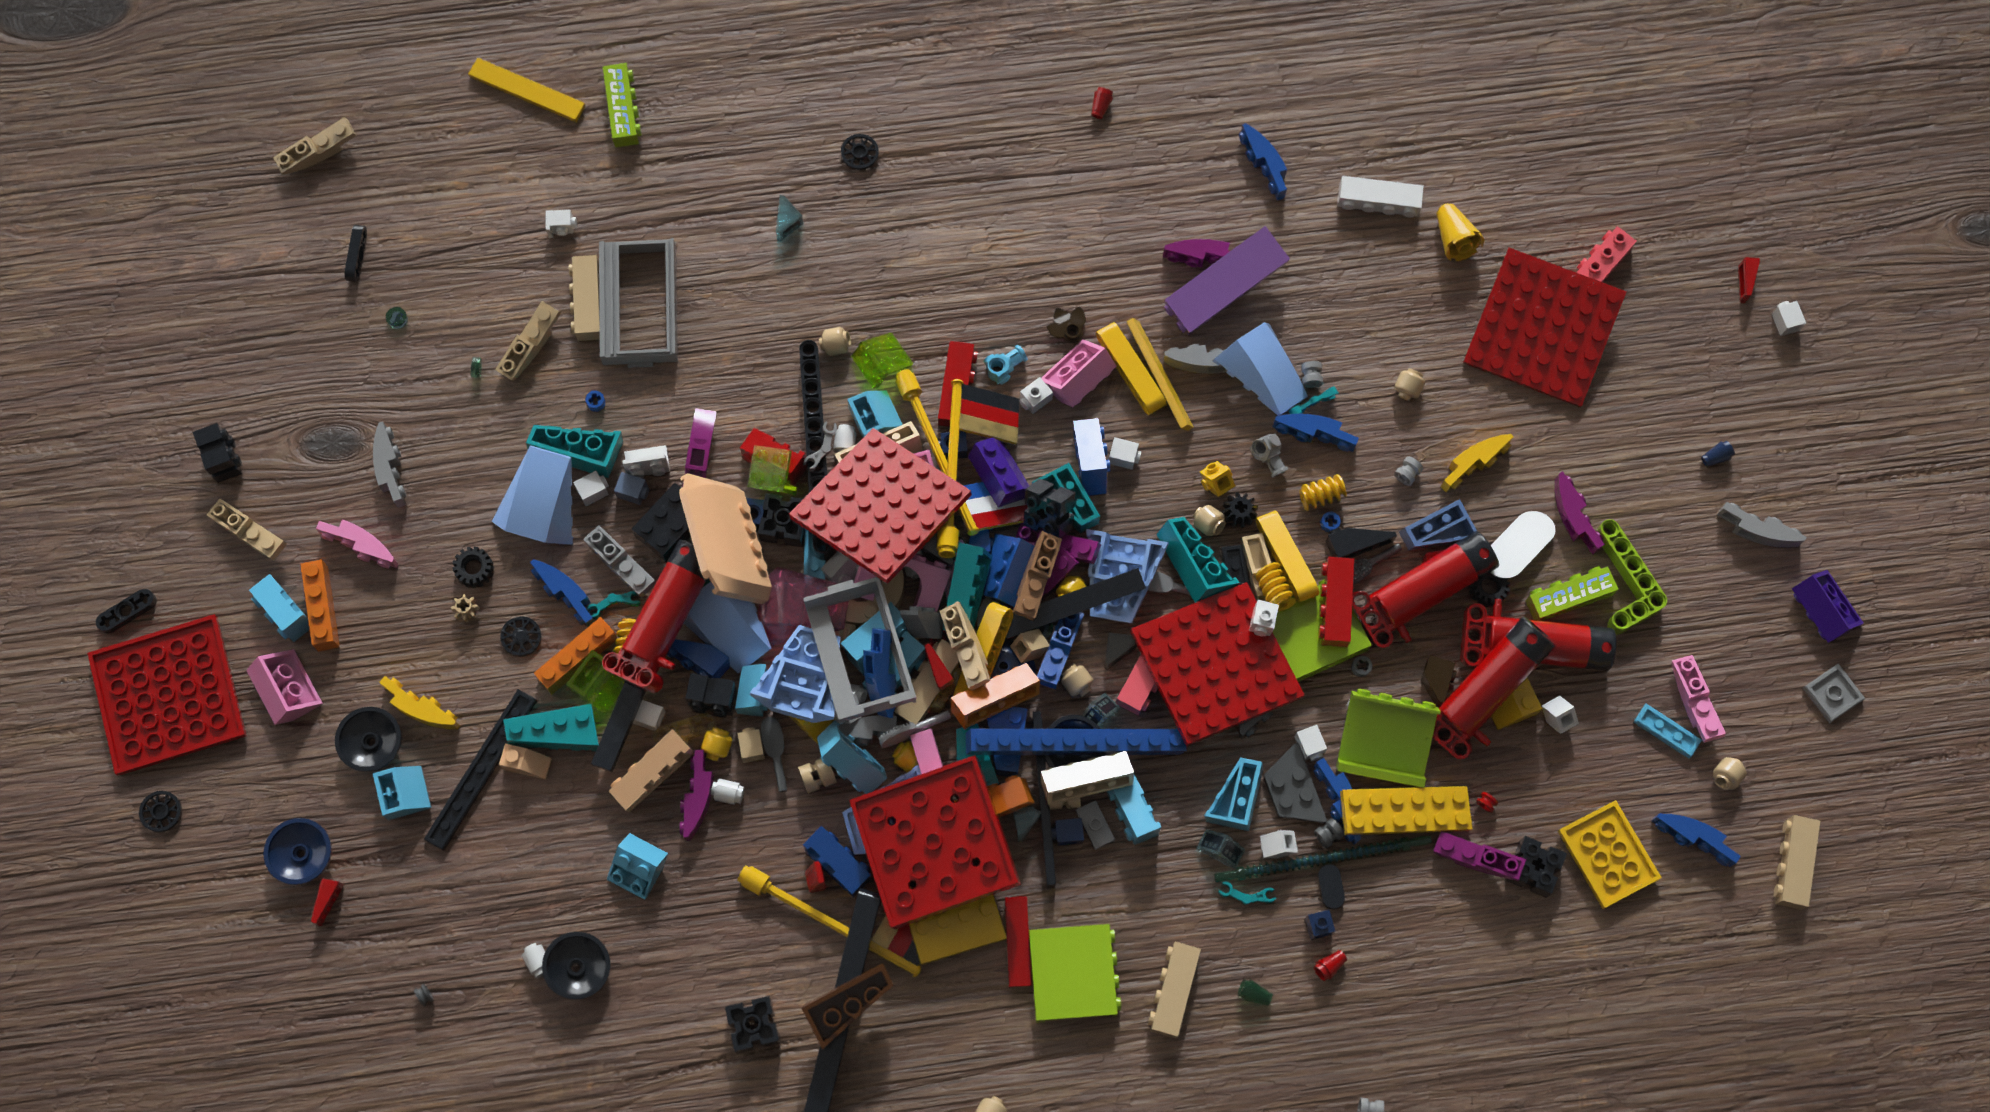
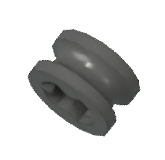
[1351,656,1372,677]
[414,983,434,1007]

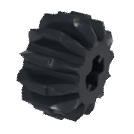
[1222,492,1258,528]

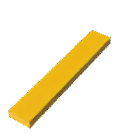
[468,58,586,123]
[1127,318,1194,431]

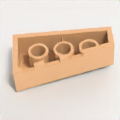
[609,729,695,812]

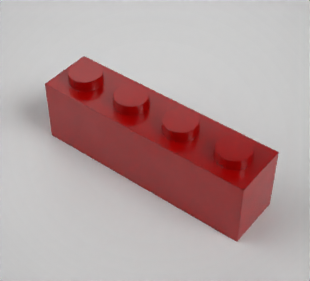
[938,341,978,427]
[1318,556,1354,647]

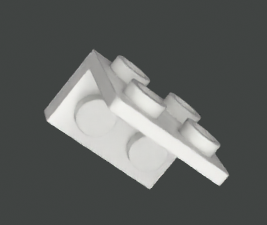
[622,445,670,478]

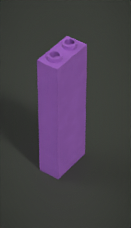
[1164,226,1290,335]

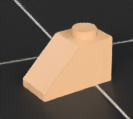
[499,744,552,780]

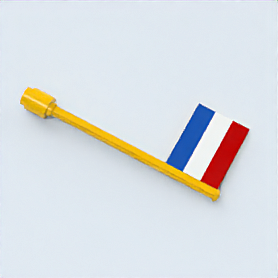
[895,369,1028,536]

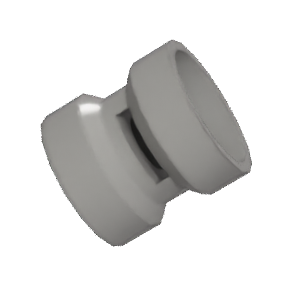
[1301,361,1324,388]
[1394,456,1424,486]
[1357,1098,1384,1112]

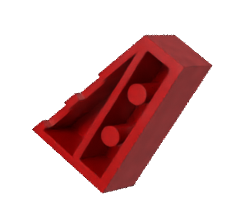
[740,428,808,487]

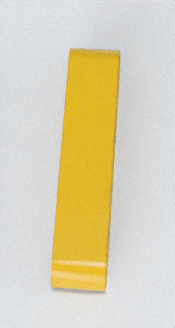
[1096,322,1167,415]
[1255,510,1319,603]
[953,602,1014,696]

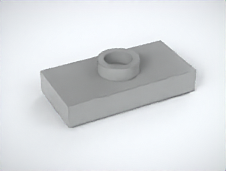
[1076,800,1115,850]

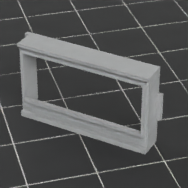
[599,238,678,368]
[803,577,917,724]

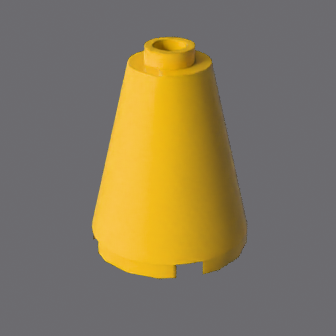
[1436,204,1485,261]

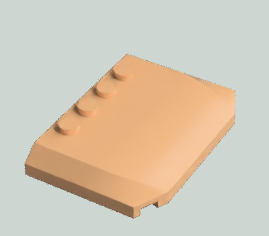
[679,473,772,604]

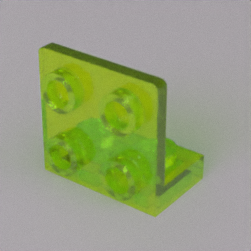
[851,332,913,389]
[747,445,798,495]

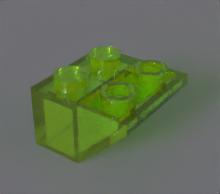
[566,650,625,714]

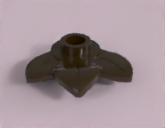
[1047,307,1086,343]

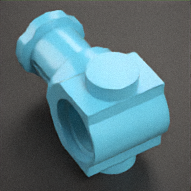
[983,345,1028,384]

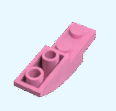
[316,520,399,569]
[1671,655,1726,743]

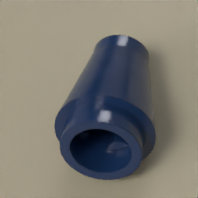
[1701,441,1735,468]

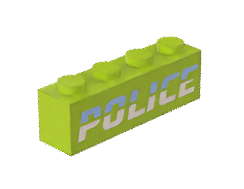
[603,63,642,147]
[1525,566,1619,621]

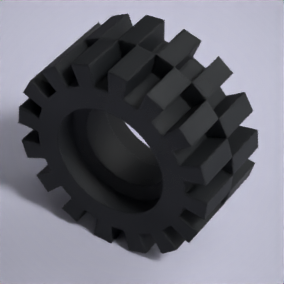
[452,547,494,588]
[1469,573,1510,607]

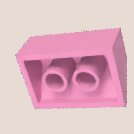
[1041,340,1116,407]
[246,649,323,725]

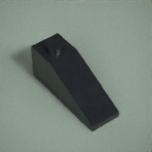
[1325,528,1397,558]

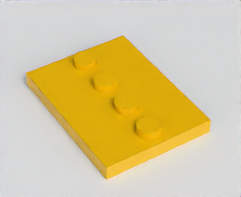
[1558,800,1662,909]
[909,895,1007,965]

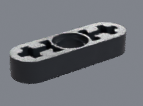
[344,225,367,282]
[96,589,157,634]

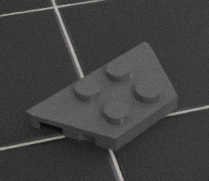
[1263,743,1327,824]

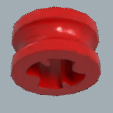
[1476,792,1499,813]

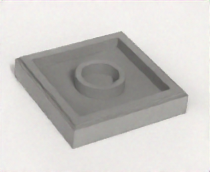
[1802,664,1865,723]

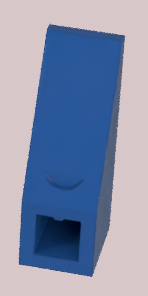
[667,639,730,679]

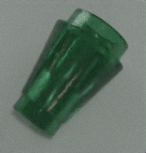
[1238,979,1273,1006]

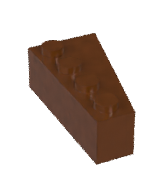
[801,963,894,1049]

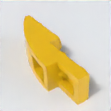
[1441,434,1514,493]
[379,676,460,730]

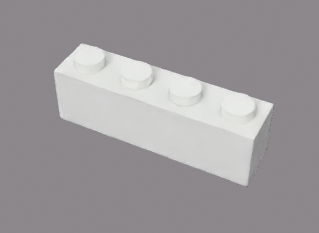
[1337,176,1423,217]

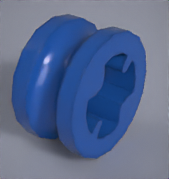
[585,391,605,412]
[1320,512,1341,533]

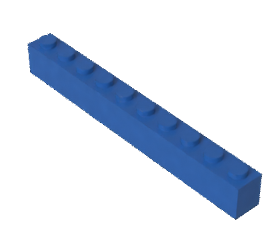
[965,729,1187,755]

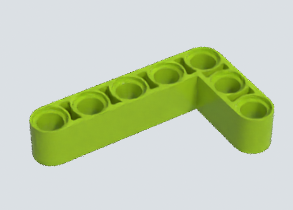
[1596,519,1667,635]

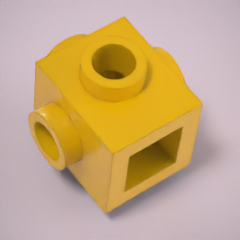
[1200,461,1236,497]

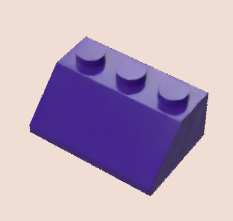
[968,437,1029,508]
[1792,570,1864,643]

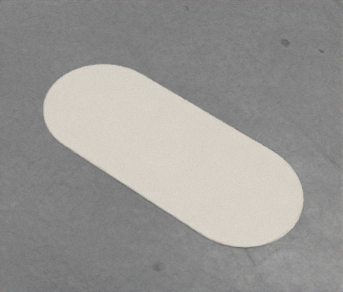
[1491,511,1555,578]

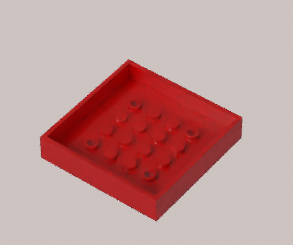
[849,755,1021,930]

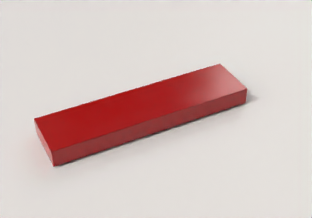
[1005,896,1032,988]

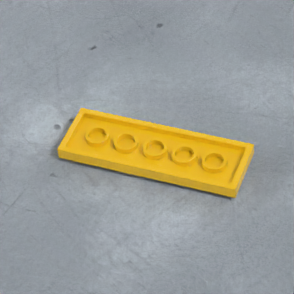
[1340,786,1473,835]

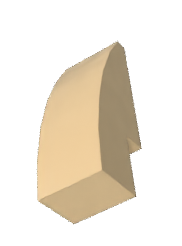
[1242,533,1271,601]

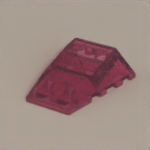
[758,567,849,648]

